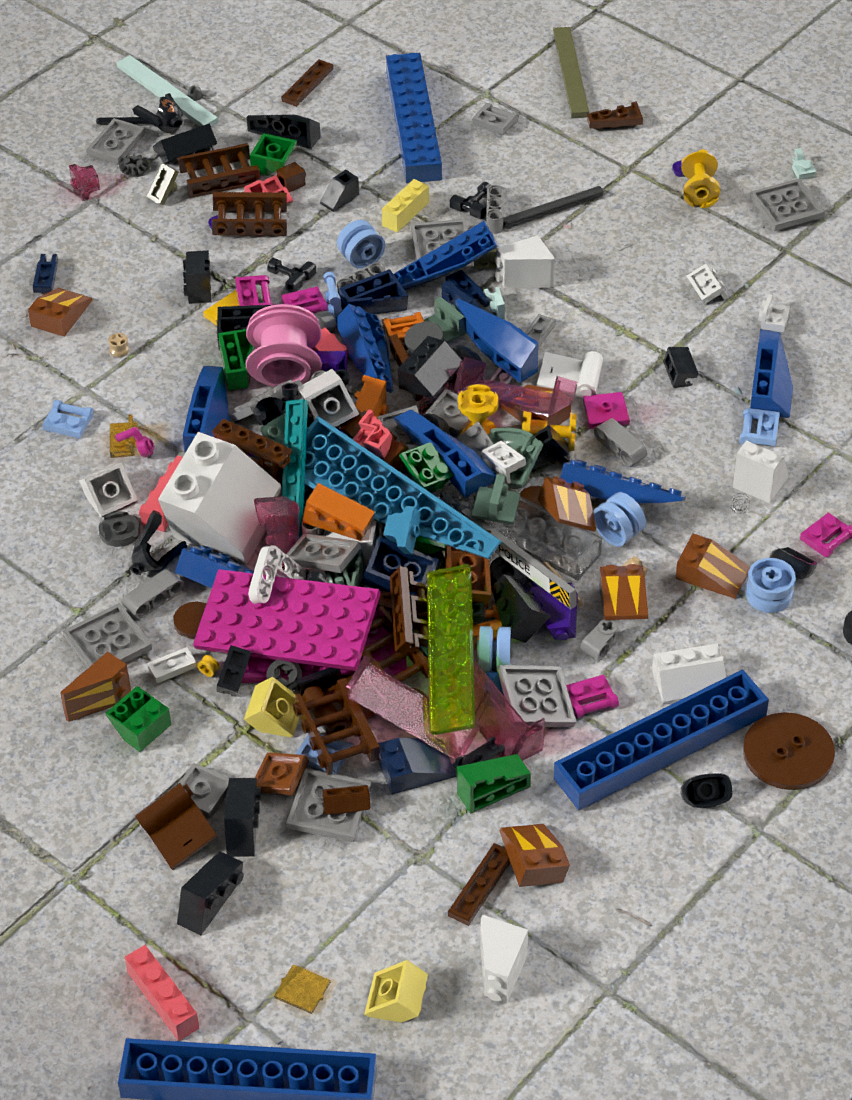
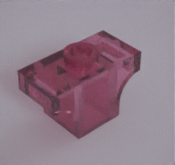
[69,164,100,201]

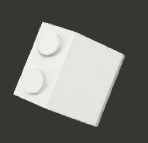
[79,463,138,517]

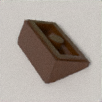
[322,785,371,815]

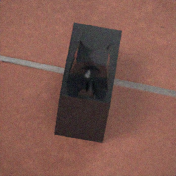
[531,425,571,472]

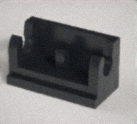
[663,347,699,388]
[217,645,252,696]
[453,736,505,770]

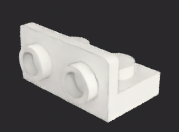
[687,264,727,304]
[758,294,790,332]
[481,441,526,484]

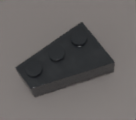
[217,304,276,350]

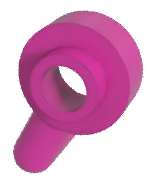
[115,427,155,458]

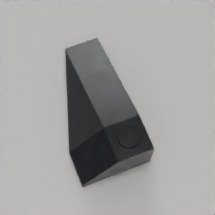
[246,114,321,149]

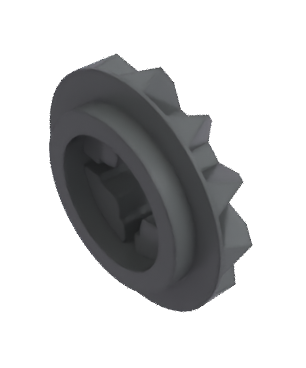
[119,154,148,176]
[267,660,302,690]

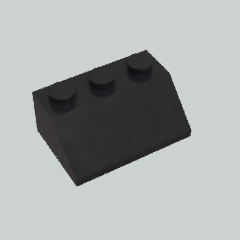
[153,123,217,165]
[397,336,464,399]

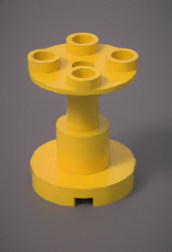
[681,149,721,208]
[458,384,498,435]
[522,409,577,452]

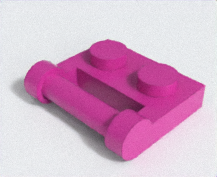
[235,275,274,306]
[281,286,328,313]
[800,512,852,557]
[566,674,619,719]

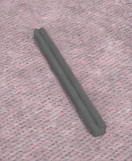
[503,186,603,228]

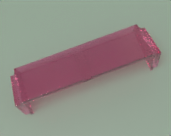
[453,357,578,416]
[439,636,545,761]
[346,656,482,760]

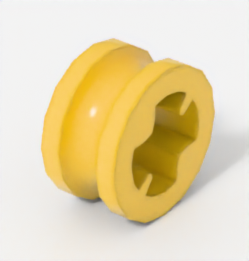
[197,655,220,677]

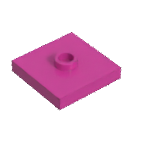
[583,392,630,429]

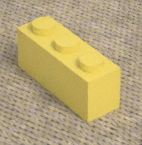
[382,179,429,233]

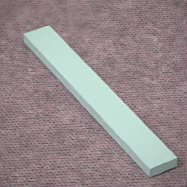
[116,55,218,127]

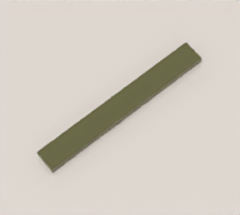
[553,27,589,118]

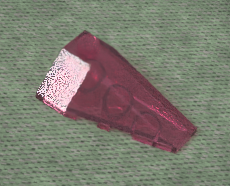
[254,496,299,574]

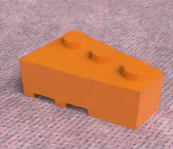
[340,375,389,438]
[302,483,375,541]

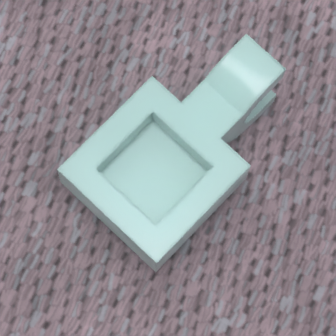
[792,148,816,180]
[484,287,505,319]

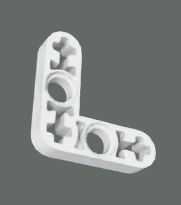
[249,546,306,604]

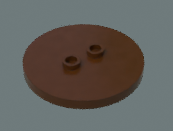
[743,712,835,790]

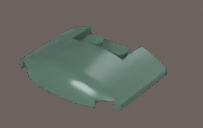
[488,427,543,489]

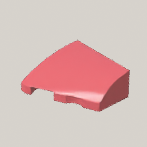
[244,175,293,203]
[353,410,392,459]

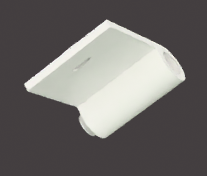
[537,351,603,398]

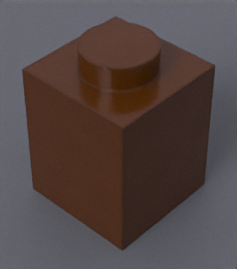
[276,162,306,193]

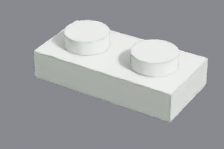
[147,647,197,684]

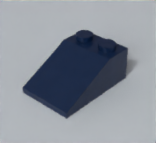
[361,537,439,596]
[378,738,457,795]

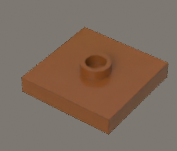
[255,752,309,795]

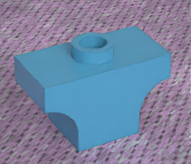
[384,506,421,554]

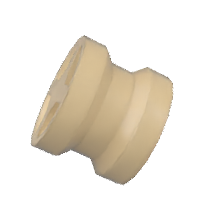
[108,333,129,357]

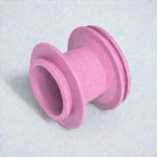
[246,304,322,387]

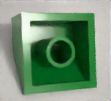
[250,133,297,176]

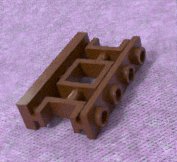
[212,419,292,487]
[390,566,453,661]

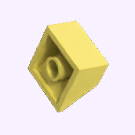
[244,677,300,737]
[364,960,428,1023]

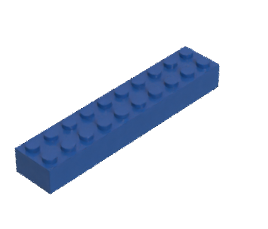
[386,53,442,183]
[554,669,769,811]
[118,1038,377,1100]

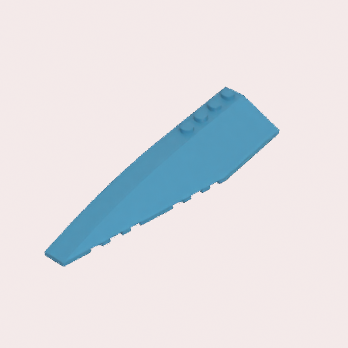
[304,416,502,559]

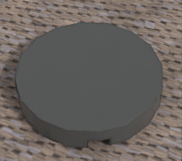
[404,322,444,353]
[99,511,141,547]

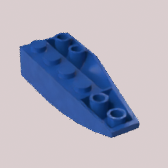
[394,221,499,290]
[455,298,539,383]
[335,304,394,393]
[750,329,793,418]
[182,366,230,453]
[394,409,497,498]
[560,459,686,504]
[175,545,254,588]

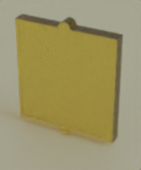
[274,964,331,1014]

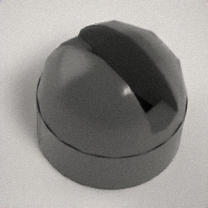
[188,85,202,101]

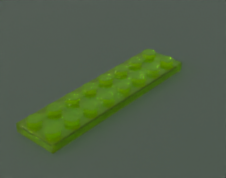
[427,564,475,735]

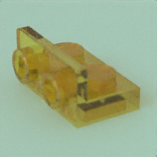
[110,414,138,458]

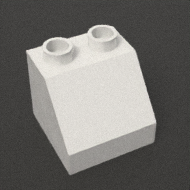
[158,432,282,565]

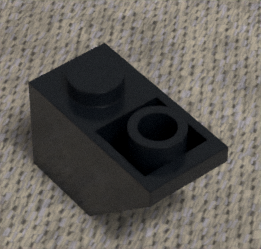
[320,169,359,212]

